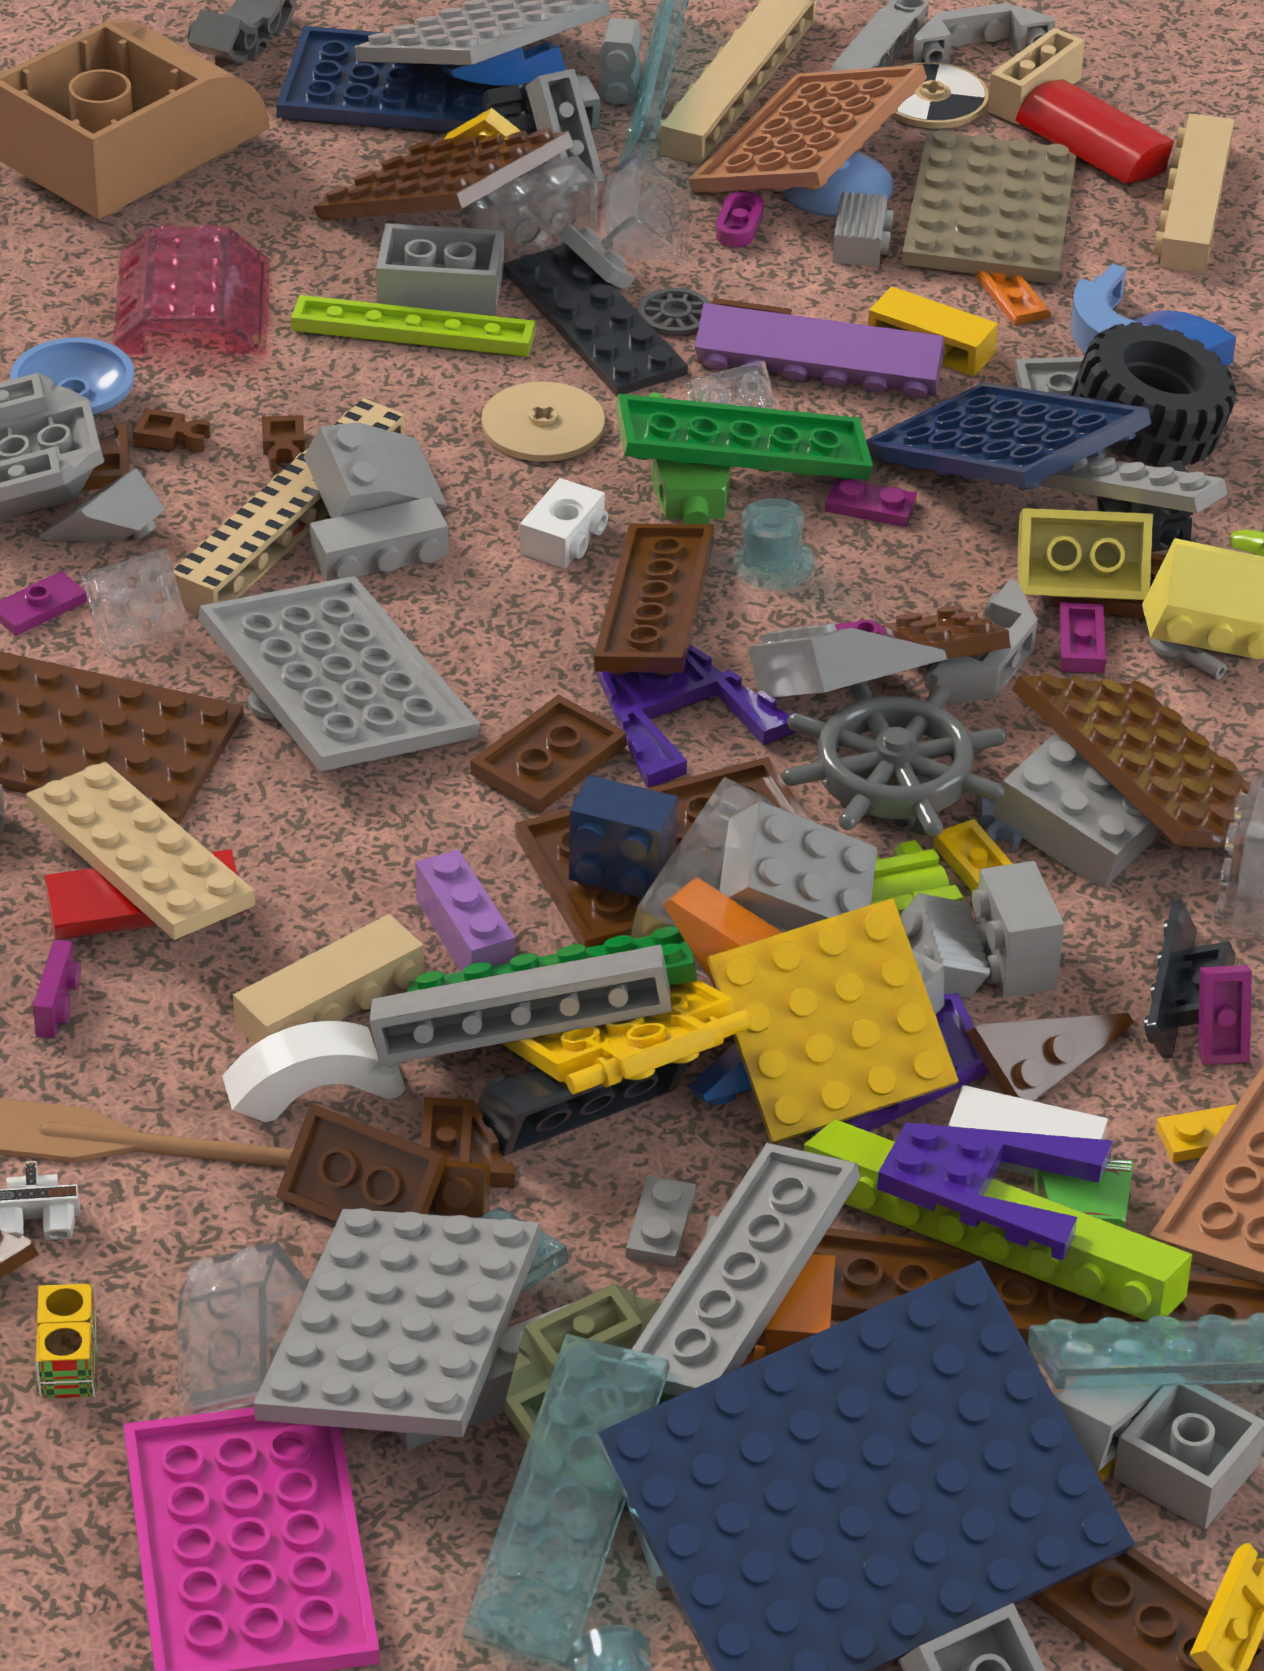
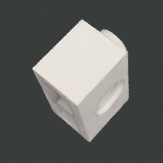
[520,478,608,569]

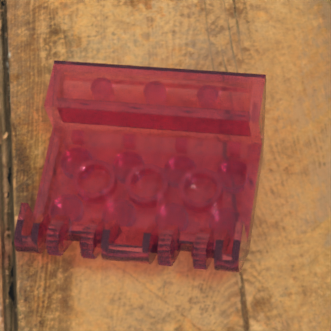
[112,225,270,355]

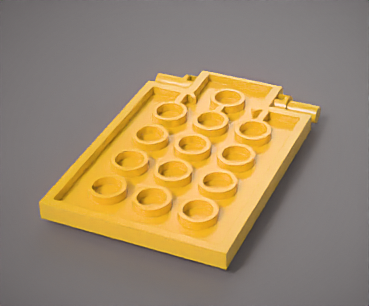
[501,979,752,1094]

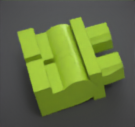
[871,840,963,916]

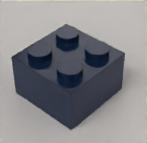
[569,775,678,902]

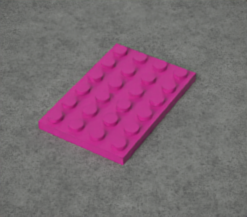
[123,1407,380,1671]

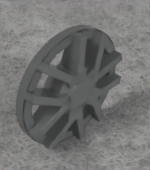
[638,288,711,336]

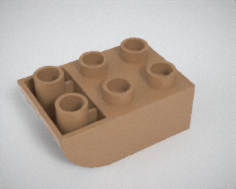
[0,19,270,220]

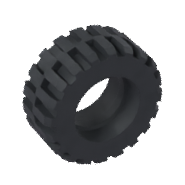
[1070,322,1237,468]

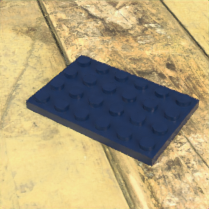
[276,26,522,133]
[866,382,1151,490]

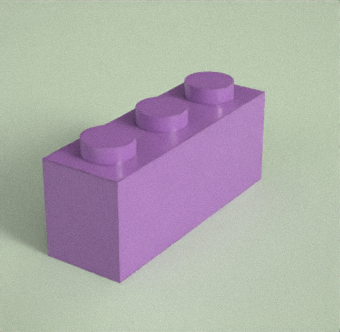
[415,849,515,971]

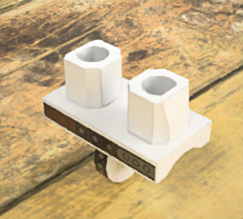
[0,1161,80,1240]

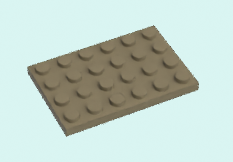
[901,130,1076,284]

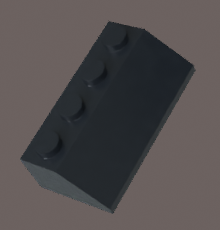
[477,1062,688,1156]

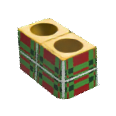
[35,1284,99,1398]

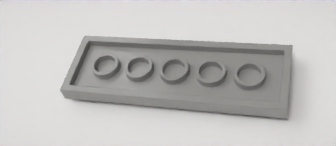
[620,1143,860,1396]

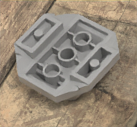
[0,373,104,519]

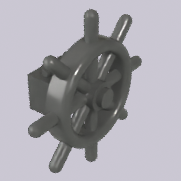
[782,682,1007,837]

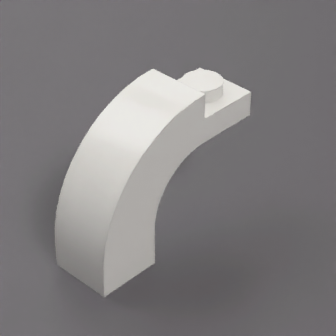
[222,1021,406,1122]

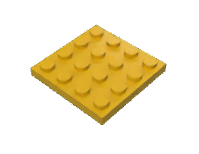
[707,898,959,1144]

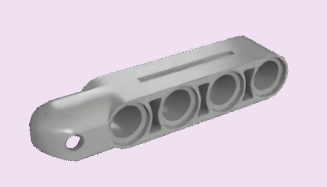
[830,0,929,71]

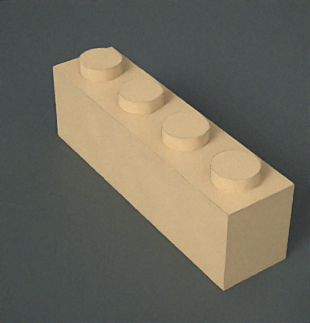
[233,914,424,1045]

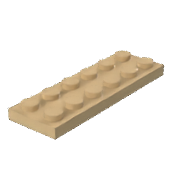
[26,762,255,940]

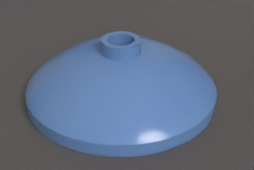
[781,151,894,217]
[10,338,134,416]

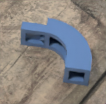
[1070,263,1149,353]

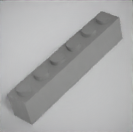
[370,945,672,1066]

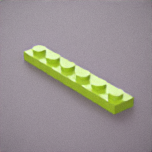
[291,295,535,357]

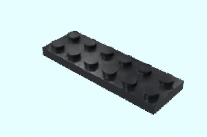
[504,244,688,397]

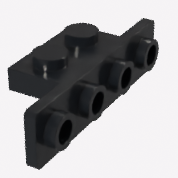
[1144,899,1236,1058]

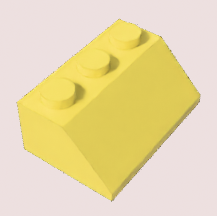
[1018,508,1153,601]
[1142,538,1264,659]

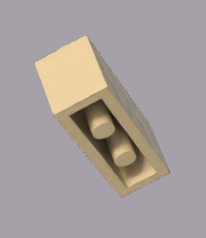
[987,28,1085,125]

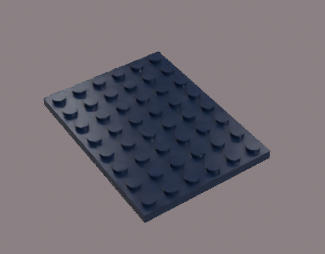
[595,1260,1135,1671]

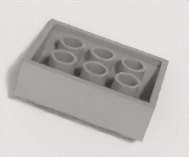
[747,622,947,697]

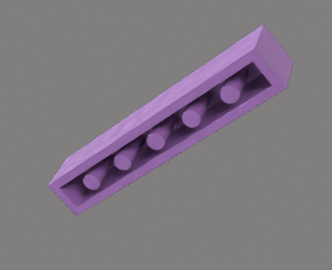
[695,303,944,398]

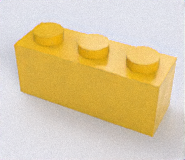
[868,286,998,377]

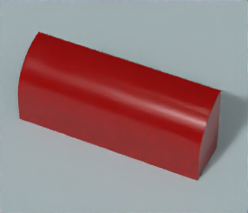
[1015,79,1174,184]
[45,849,244,940]

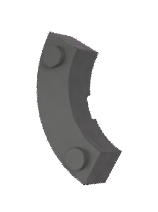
[187,0,297,64]

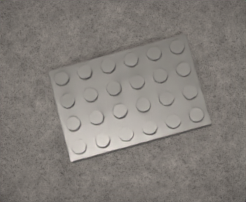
[354,0,611,65]
[198,576,480,772]
[253,1208,541,1437]

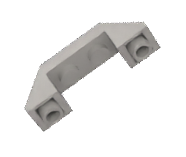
[913,3,1055,64]
[925,579,1037,706]

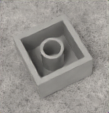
[972,861,1064,998]
[1113,1372,1264,1530]

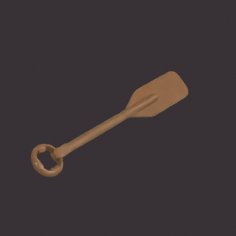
[0,1098,293,1168]

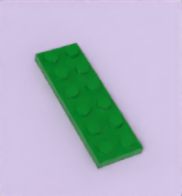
[615,394,873,480]
[408,926,697,992]

